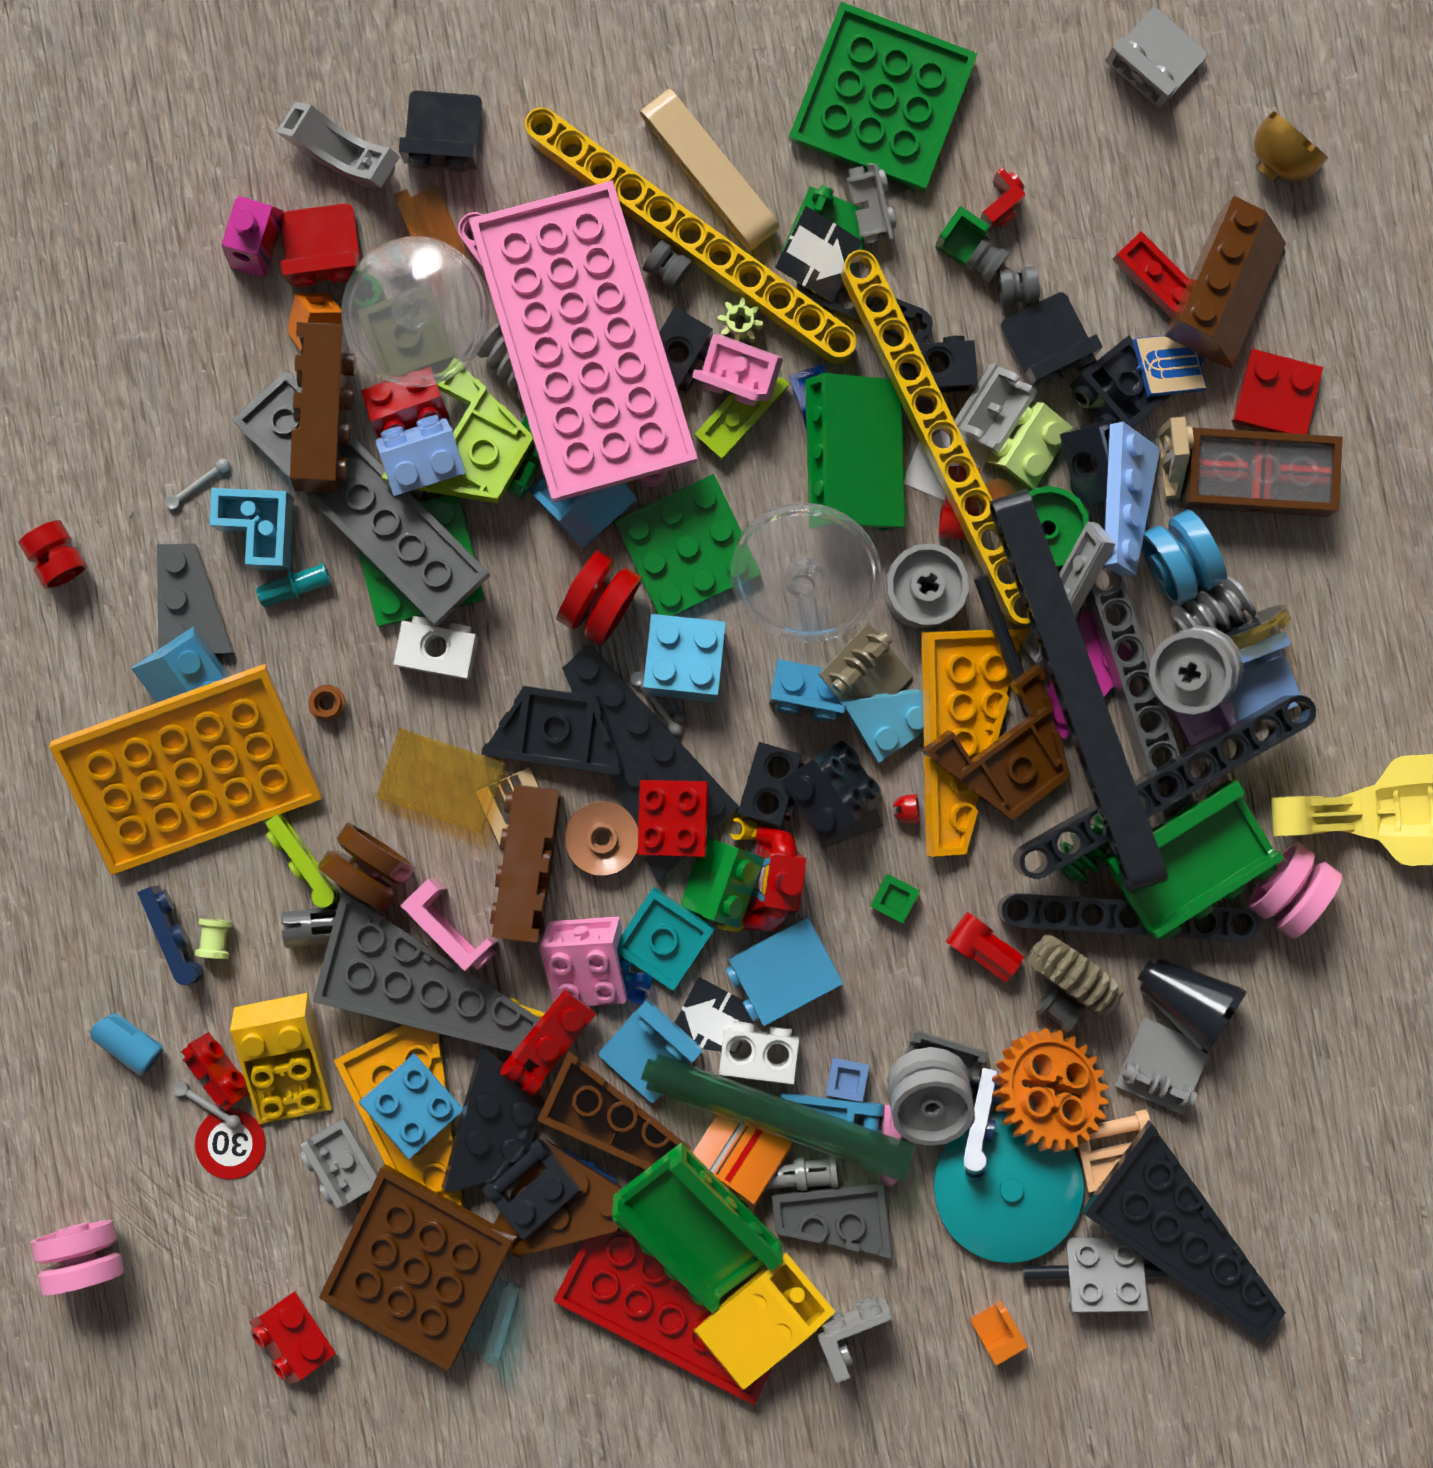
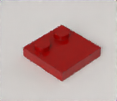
[1231,348,1324,434]

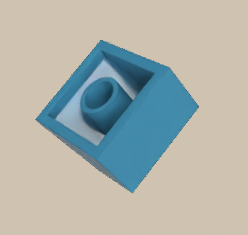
[528,476,637,548]
[131,626,230,703]

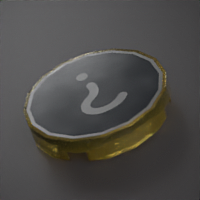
[1221,605,1291,649]

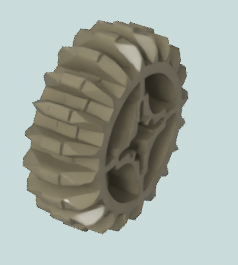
[1027,935,1125,1018]

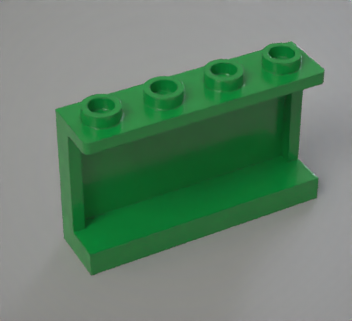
[805,373,906,531]
[1101,780,1284,940]
[612,1142,783,1314]

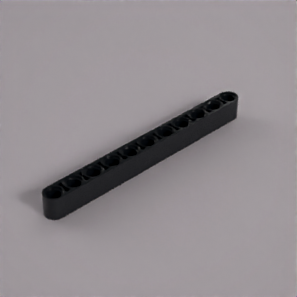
[989,489,1168,894]

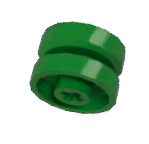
[1029,486,1089,571]

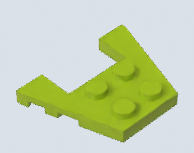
[381,357,534,504]

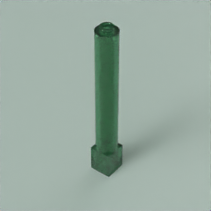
[641,1054,916,1182]

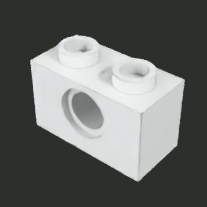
[393,616,479,681]

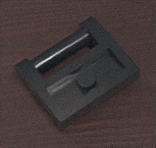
[482,1138,583,1240]

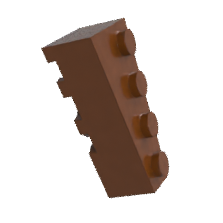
[290,322,356,493]
[490,784,562,943]
[537,1051,691,1169]

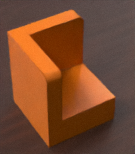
[287,293,344,351]
[970,1300,1028,1366]

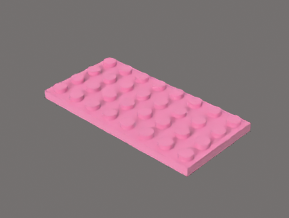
[469,180,698,503]

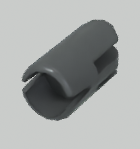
[281,906,338,948]

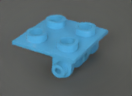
[358,1053,463,1159]

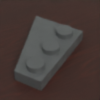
[157,543,235,655]
[771,1182,892,1259]

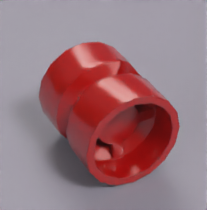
[18,520,87,589]

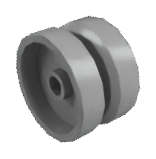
[883,544,969,630]
[1149,626,1243,715]
[887,1047,975,1146]

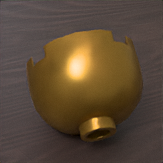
[1253,110,1329,182]

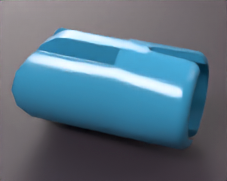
[90,1013,163,1076]

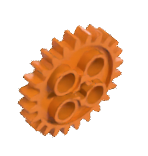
[992,1028,1109,1153]

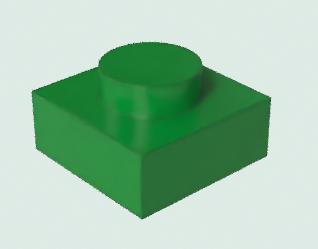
[869,873,920,923]

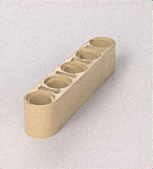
[640,89,780,251]

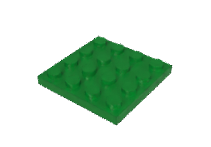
[788,2,978,193]

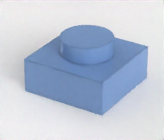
[825,1057,869,1102]

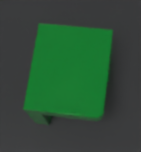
[935,206,990,267]

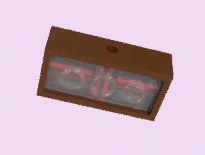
[1181,427,1343,517]

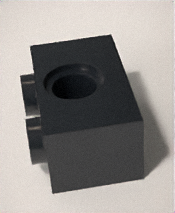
[659,306,713,395]
[899,335,978,393]
[1060,418,1117,505]

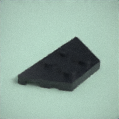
[481,686,623,775]
[441,1047,544,1192]

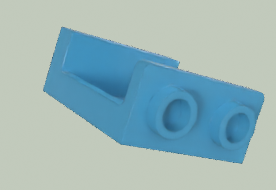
[726,916,843,1026]

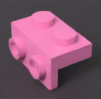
[692,334,783,406]

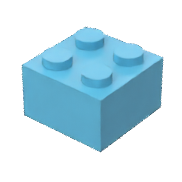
[643,614,726,703]

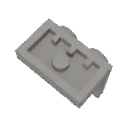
[1105,7,1208,109]
[817,1296,893,1383]

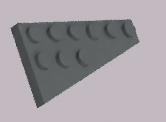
[312,891,540,1052]

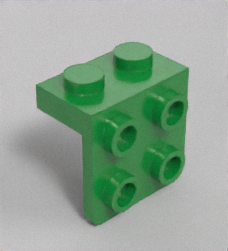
[681,838,764,929]

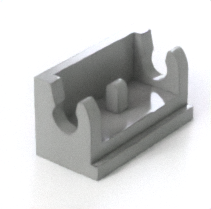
[954,363,1038,453]

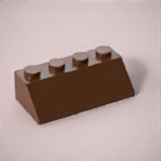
[1165,196,1286,369]

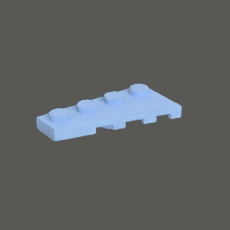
[1104,422,1160,577]

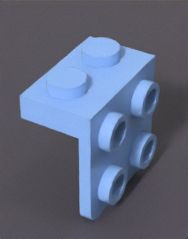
[376,415,466,496]

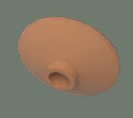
[565,801,638,876]

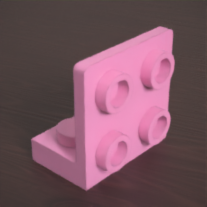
[539,916,627,1006]

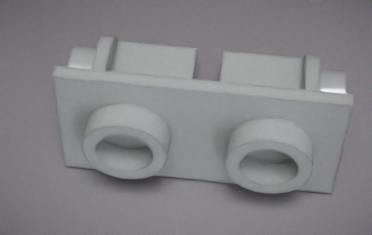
[847,163,896,243]

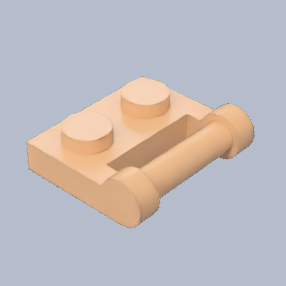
[1077,1109,1150,1192]

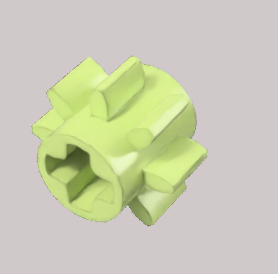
[717,298,763,343]

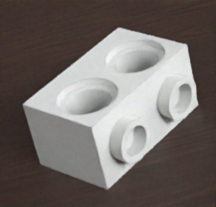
[719,1021,799,1084]

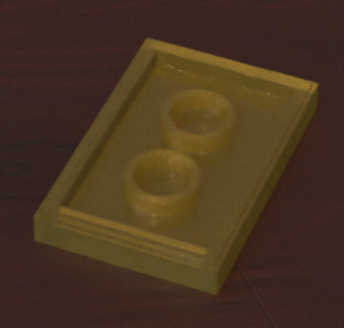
[375,728,506,834]

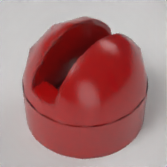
[893,794,920,824]

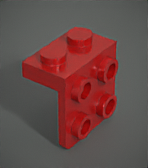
[280,203,363,287]

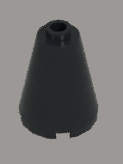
[1137,958,1247,1054]

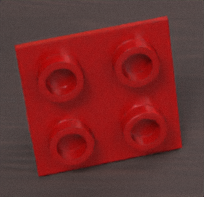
[637,780,709,857]

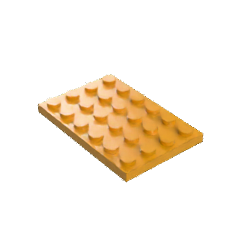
[49,664,322,875]

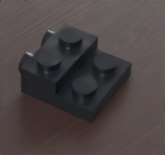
[1069,335,1172,428]

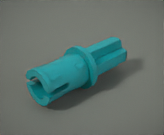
[256,562,332,607]

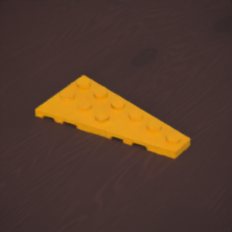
[921,628,1028,857]
[333,1025,464,1207]

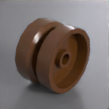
[317,822,416,912]

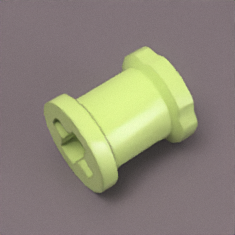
[195,918,233,959]

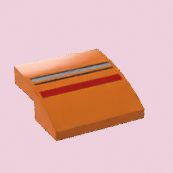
[693,1100,793,1207]

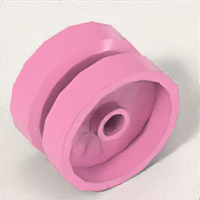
[1248,842,1343,939]
[30,1220,125,1296]

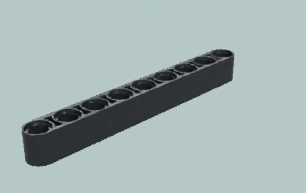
[1013,695,1317,879]

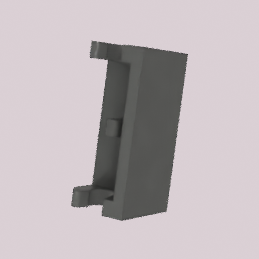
[905,1028,988,1086]

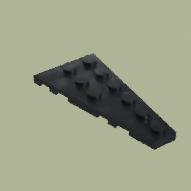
[1081,1120,1286,1343]

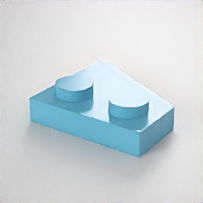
[840,689,924,763]

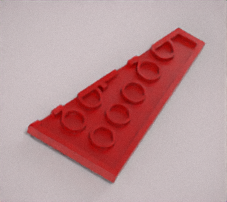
[553,1230,771,1405]

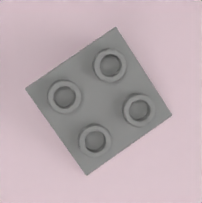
[1114,1017,1212,1115]
[1066,1237,1148,1313]

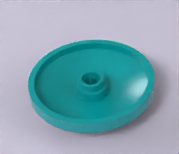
[933,1111,1084,1263]

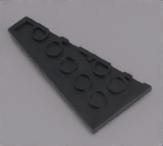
[562,643,739,882]

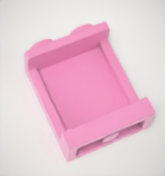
[401,878,498,971]

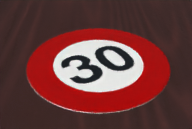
[195,1108,265,1179]

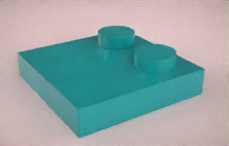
[617,887,715,991]

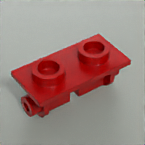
[181,1032,249,1111]

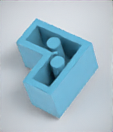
[209,488,294,571]

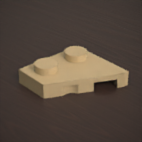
[1156,417,1194,501]

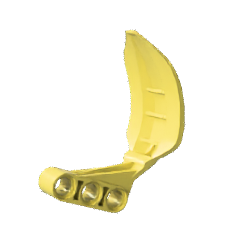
[1271,754,1433,866]

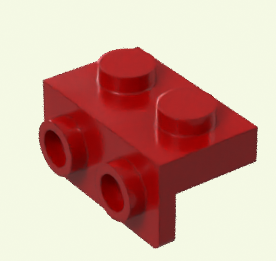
[361,365,450,438]
[249,1291,336,1384]

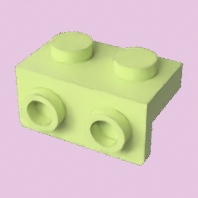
[986,401,1073,489]

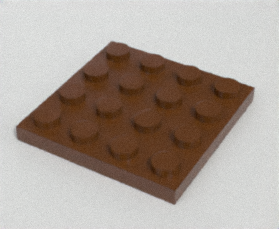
[319,1164,516,1371]

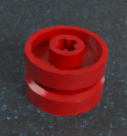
[556,550,643,647]

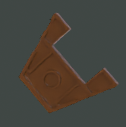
[922,665,1070,820]

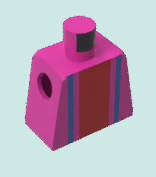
[222,196,285,278]

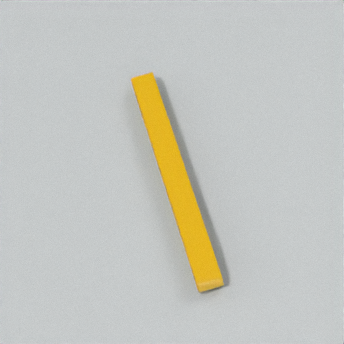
[525,107,856,365]
[841,250,1030,626]

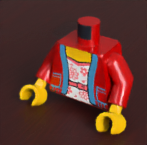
[717,818,807,933]

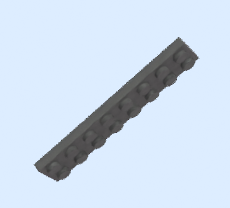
[232,370,490,627]

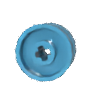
[1141,509,1227,606]

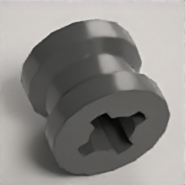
[965,236,1010,283]

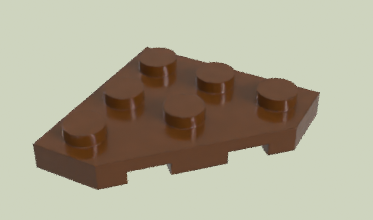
[494,1139,622,1257]

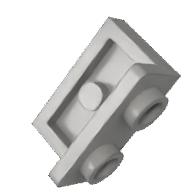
[301,1117,378,1210]

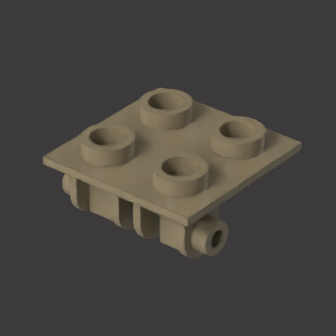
[818,623,913,701]

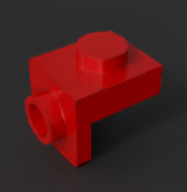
[980,167,1026,232]

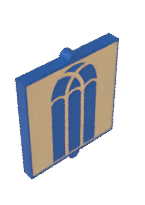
[1132,335,1208,397]

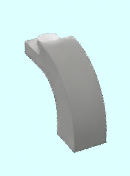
[276,101,400,191]

